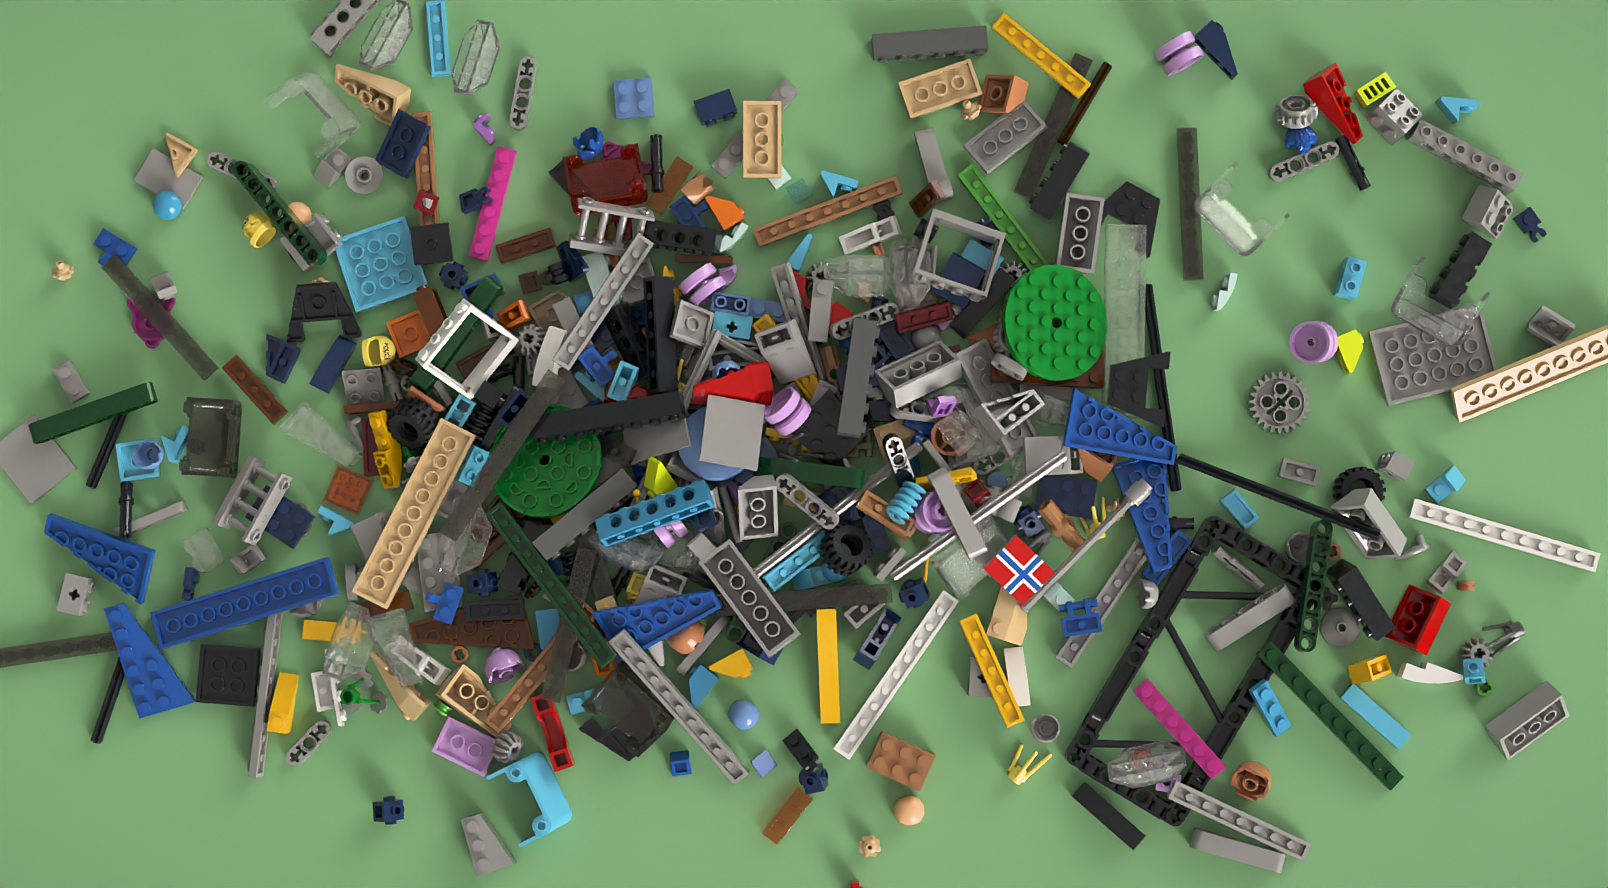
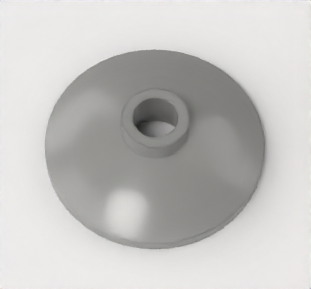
[345,156,383,194]
[1320,608,1359,647]

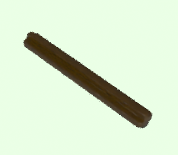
[1057,62,1112,146]

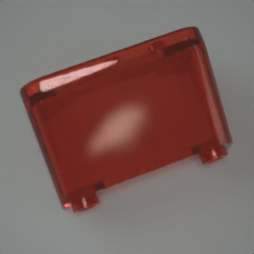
[562,143,648,215]

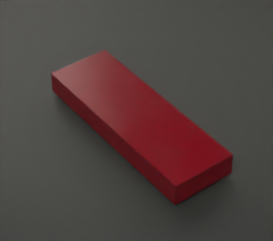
[894,300,954,334]
[362,418,380,476]

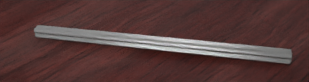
[629,329,722,521]
[753,442,923,577]
[890,450,1068,581]

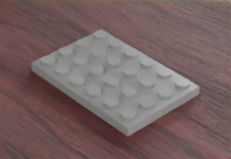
[1368,304,1497,406]

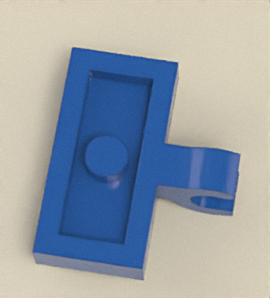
[669,196,710,228]
[93,228,137,269]
[578,345,617,387]
[902,408,936,445]
[425,582,465,625]

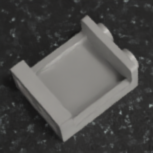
[280,212,343,272]

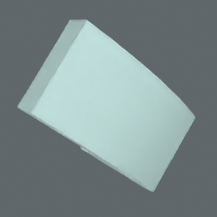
[716,223,749,255]
[1211,273,1238,312]

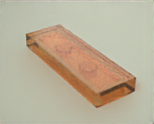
[646,156,693,215]
[762,787,813,845]

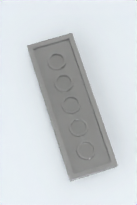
[955,338,1038,458]

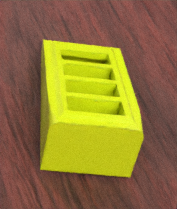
[1354,72,1396,108]

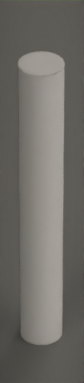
[719,486,743,543]

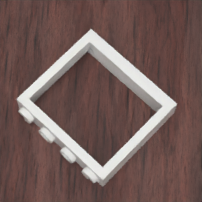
[415,298,519,400]

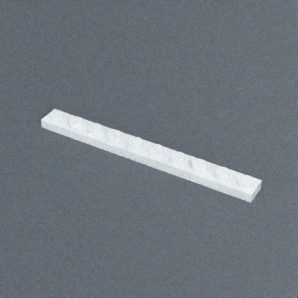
[1408,499,1601,572]
[833,590,959,760]

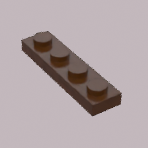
[222,355,289,425]

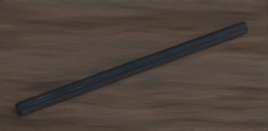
[1142,284,1182,492]
[1177,453,1381,540]

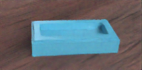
[1220,488,1260,530]

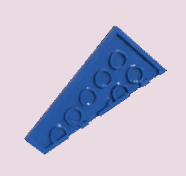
[1062,388,1177,465]
[1112,458,1172,574]
[44,513,156,605]
[592,589,722,661]
[104,602,196,719]

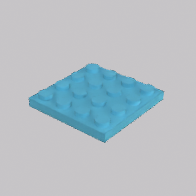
[335,216,429,313]

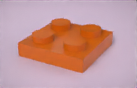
[386,309,431,358]

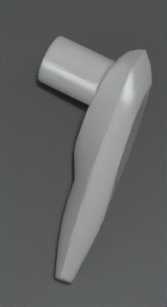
[345,414,364,450]
[1394,535,1429,560]

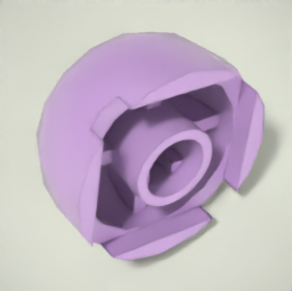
[484,648,524,684]

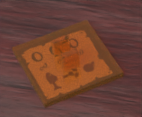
[323,465,374,515]

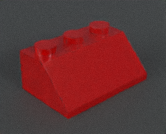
[1385,585,1451,656]

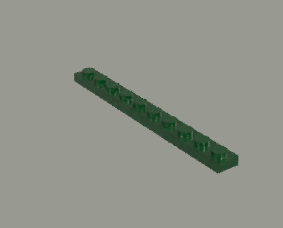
[486,502,617,668]
[1256,641,1404,791]

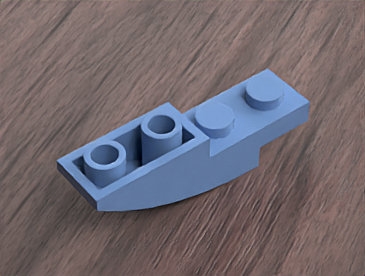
[710,291,787,323]

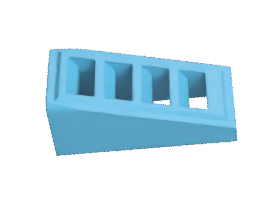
[787,233,813,273]

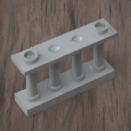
[568,197,655,260]
[212,454,293,546]

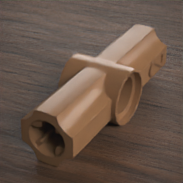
[819,345,843,401]
[1038,499,1085,552]

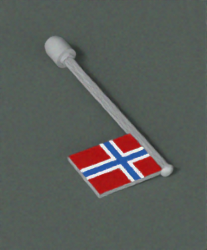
[983,478,1153,612]

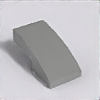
[1426,551,1468,594]

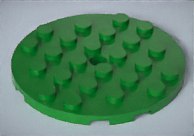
[1002,265,1108,381]
[488,403,602,518]

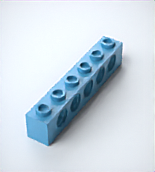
[595,479,715,547]

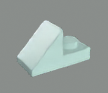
[1043,582,1075,614]

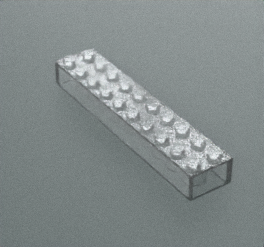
[1102,224,1147,418]

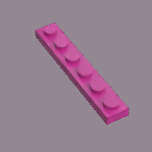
[469,146,517,262]
[1133,679,1226,780]

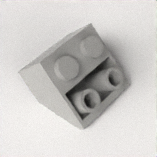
[1462,185,1514,240]

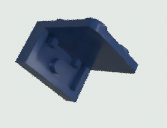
[813,486,866,532]

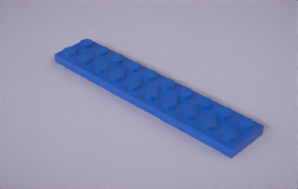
[150,557,339,650]

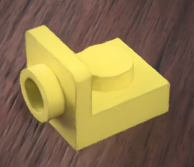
[625,572,646,604]

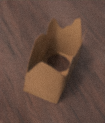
[680,169,717,206]

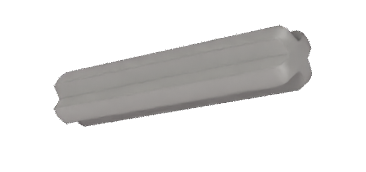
[718,333,766,363]

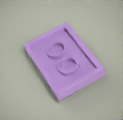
[432,716,496,777]

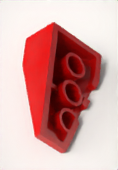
[1303,63,1363,144]
[691,361,774,406]

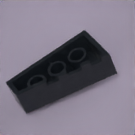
[1029,141,1090,220]
[1428,232,1492,310]
[497,516,553,594]
[1326,559,1396,641]

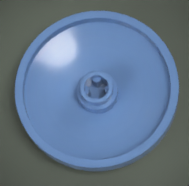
[679,407,744,481]

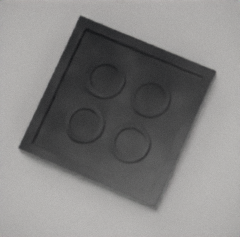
[791,389,871,466]
[196,644,260,707]

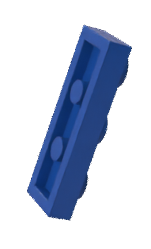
[1141,529,1193,586]

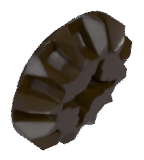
[390,358,418,377]
[524,581,542,599]

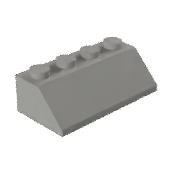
[1054,193,1105,274]
[874,340,962,408]
[1330,488,1407,559]
[1485,681,1570,760]

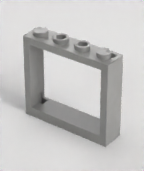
[910,208,1006,302]

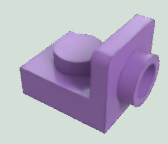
[473,113,496,146]
[927,395,957,417]

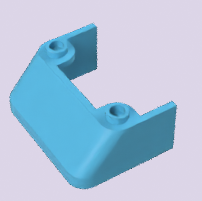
[486,752,572,847]

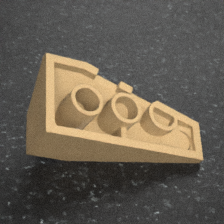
[334,64,411,127]
[873,419,929,465]
[985,585,1027,646]
[370,651,432,721]
[435,664,512,738]

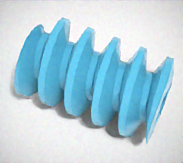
[886,481,926,525]

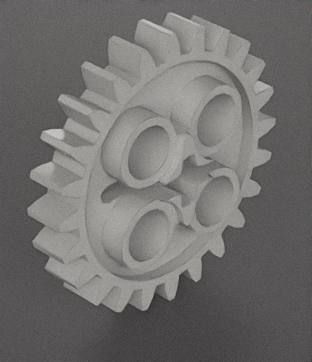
[1247,371,1311,434]

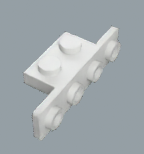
[311,649,347,727]

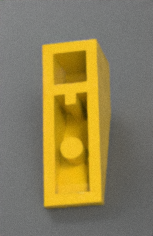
[267,672,299,734]

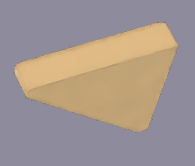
[165,133,198,178]

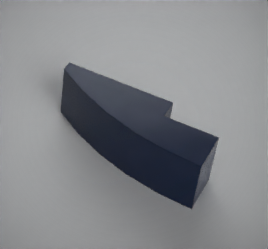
[309,335,357,394]

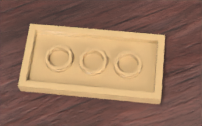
[898,58,983,120]
[743,101,781,178]

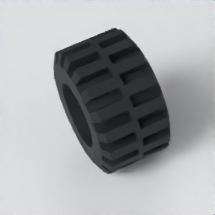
[386,397,440,450]
[1333,467,1386,503]
[819,522,873,576]

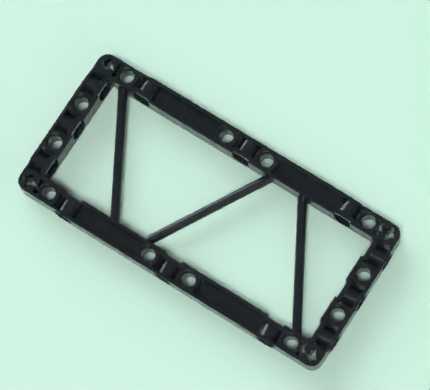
[1065,516,1317,827]

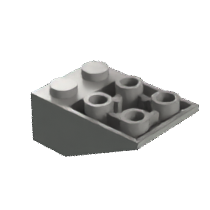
[754,318,816,385]
[1023,435,1083,476]
[635,563,688,603]

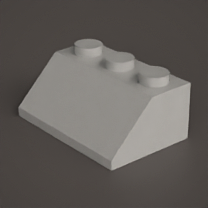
[738,474,778,540]
[349,508,415,563]

